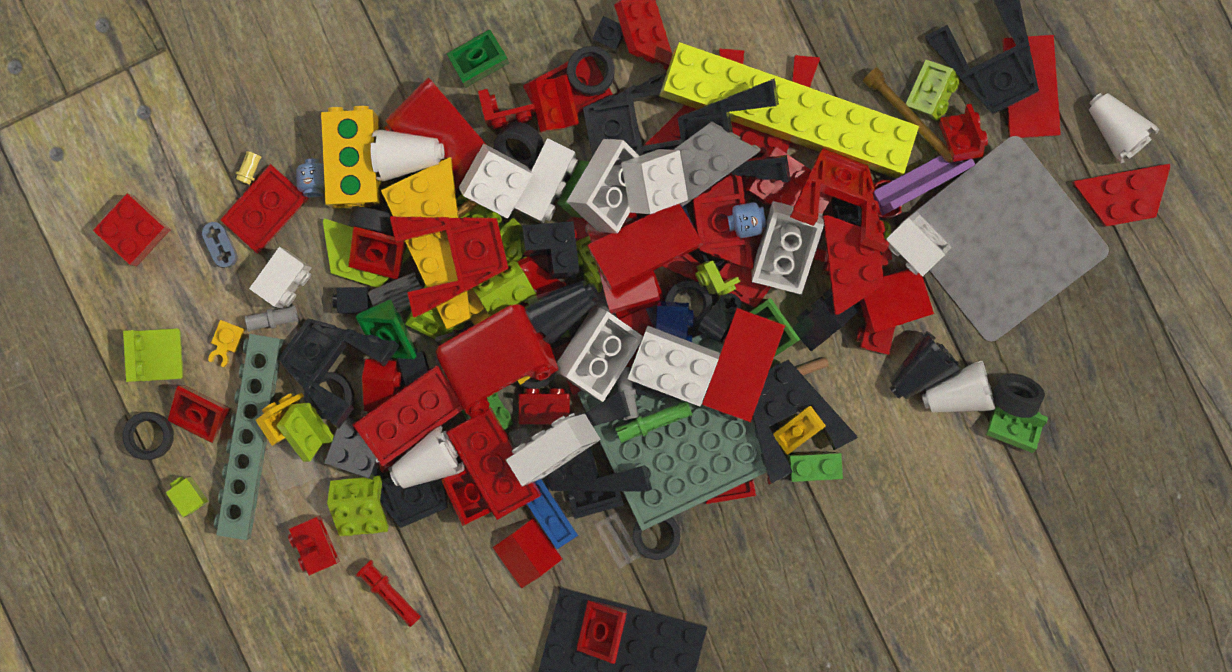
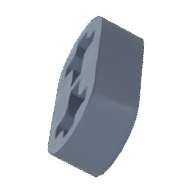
[202,222,238,268]

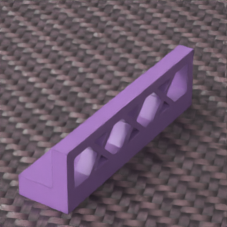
[873,156,975,216]

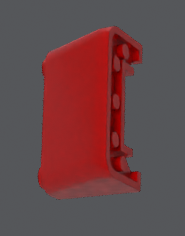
[384,77,487,195]
[436,304,559,418]

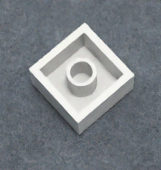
[459,144,533,218]
[621,149,688,214]
[249,247,312,309]

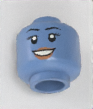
[296,158,325,197]
[728,202,766,238]

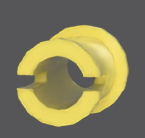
[235,151,262,185]

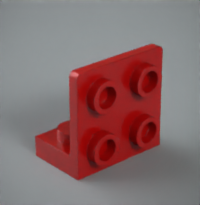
[478,88,536,130]

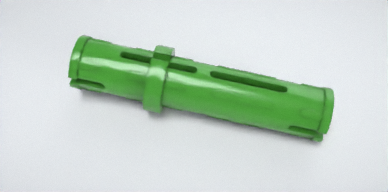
[615,401,692,443]

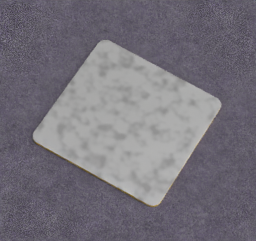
[900,136,1109,341]

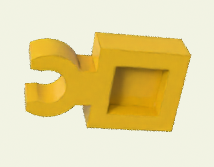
[208,320,245,367]

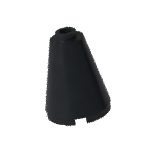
[524,281,599,344]
[889,331,961,399]

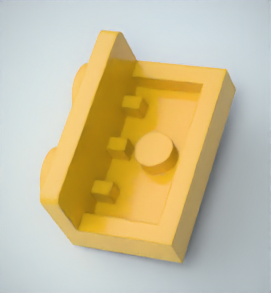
[255,392,304,446]

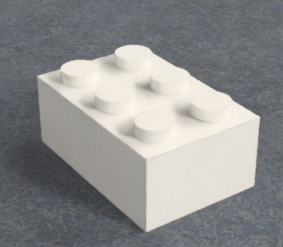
[514,138,578,224]
[567,139,639,233]
[751,201,824,294]
[886,211,952,276]
[556,306,643,402]
[628,326,720,406]
[506,413,601,486]

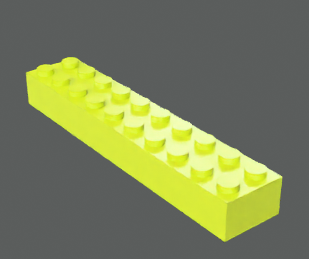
[659,42,919,178]

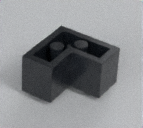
[519,221,579,280]
[792,287,862,352]

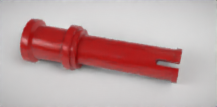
[355,559,421,628]

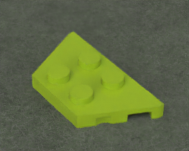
[323,218,411,288]

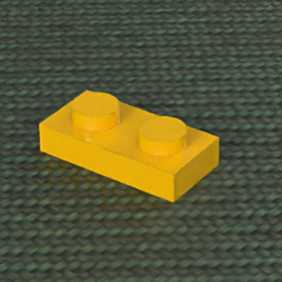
[773,406,826,455]

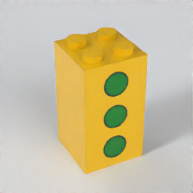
[321,106,383,209]

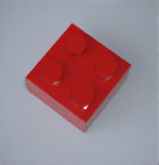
[93,193,171,267]

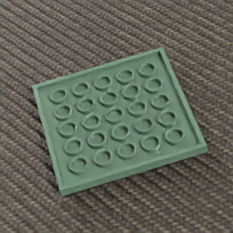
[578,333,767,531]

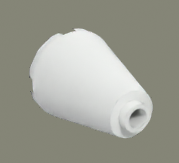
[1089,93,1159,163]
[371,130,444,181]
[922,361,995,412]
[390,426,464,488]

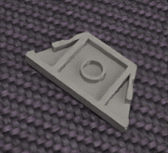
[674,122,760,207]

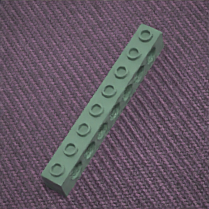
[214,334,284,540]

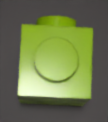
[165,476,209,517]

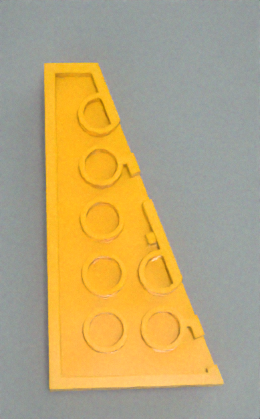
[381,157,471,329]

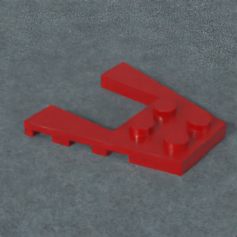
[719,48,820,154]
[790,148,889,252]
[390,216,509,318]
[663,234,771,307]

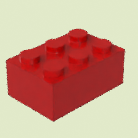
[743,147,833,214]

